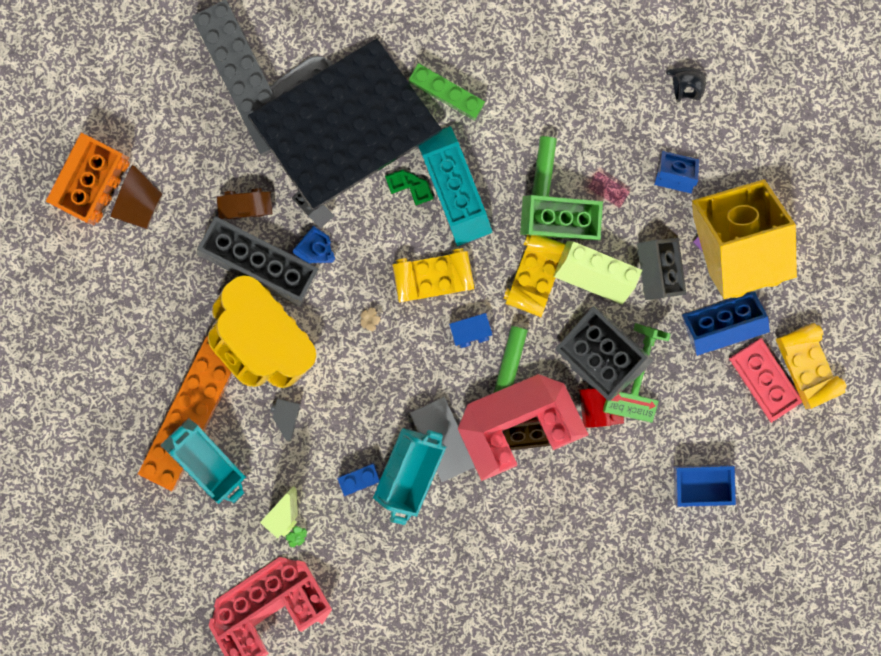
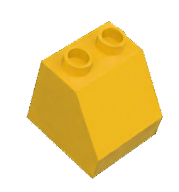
[692,179,797,299]

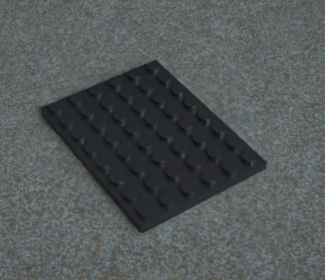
[248,38,442,211]

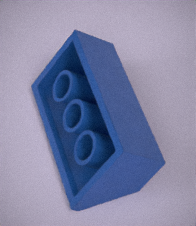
[682,291,770,356]

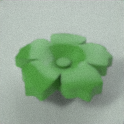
[285,525,307,548]

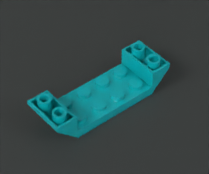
[418,126,493,247]

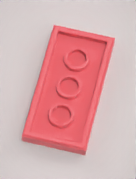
[728,338,802,423]

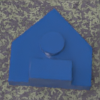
[292,226,335,263]

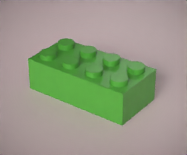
[520,195,603,240]

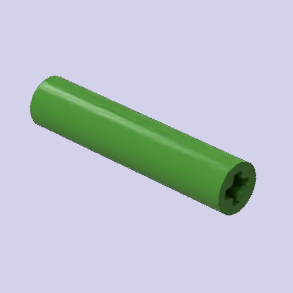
[532,136,557,197]
[494,326,528,393]

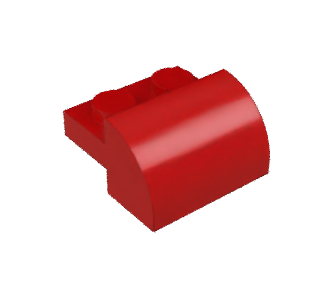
[579,388,624,428]

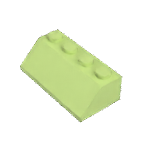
[553,241,642,305]
[260,486,298,538]

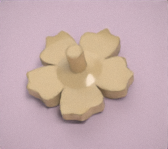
[361,308,381,331]

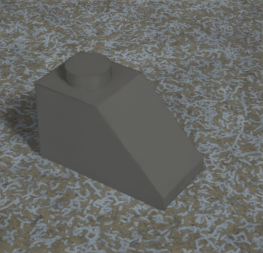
[270,398,301,442]

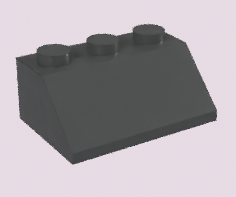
[637,238,687,300]

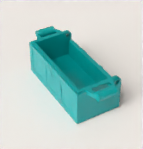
[161,418,246,504]
[373,428,447,525]

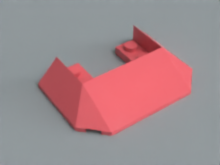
[458,374,589,481]
[208,557,332,656]

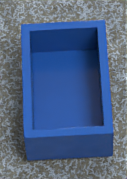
[673,465,736,507]

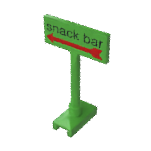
[603,323,671,423]

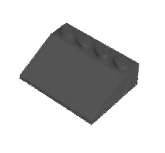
[555,306,654,401]

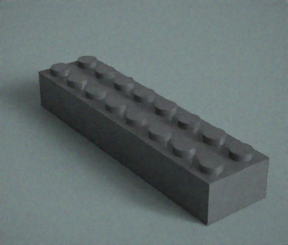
[191,0,276,156]

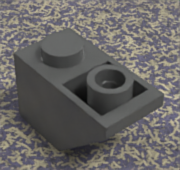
[292,191,334,229]

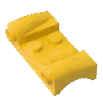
[503,235,566,318]
[392,248,475,303]
[775,323,846,409]

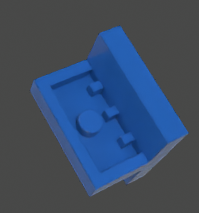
[654,151,699,194]

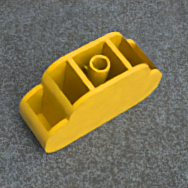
[208,276,316,388]

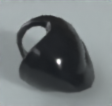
[666,67,706,103]

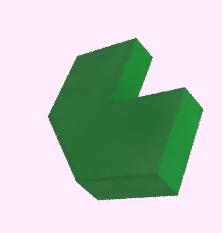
[385,170,434,206]

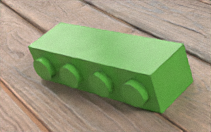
[409,63,485,121]

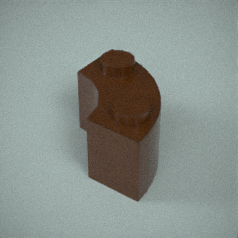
[217,188,273,220]

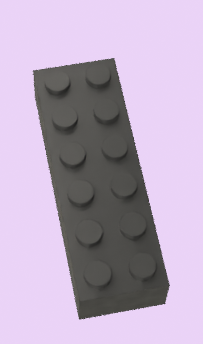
[197,216,319,307]

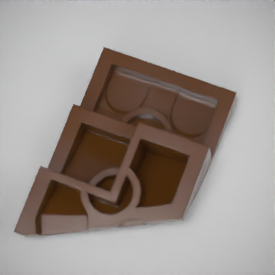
[110,165,163,230]

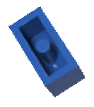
[449,313,492,349]
[337,463,380,496]

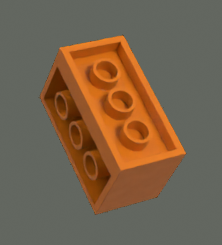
[45,132,130,225]

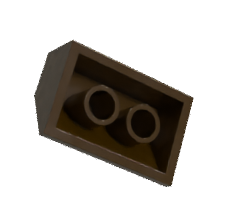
[502,417,550,450]

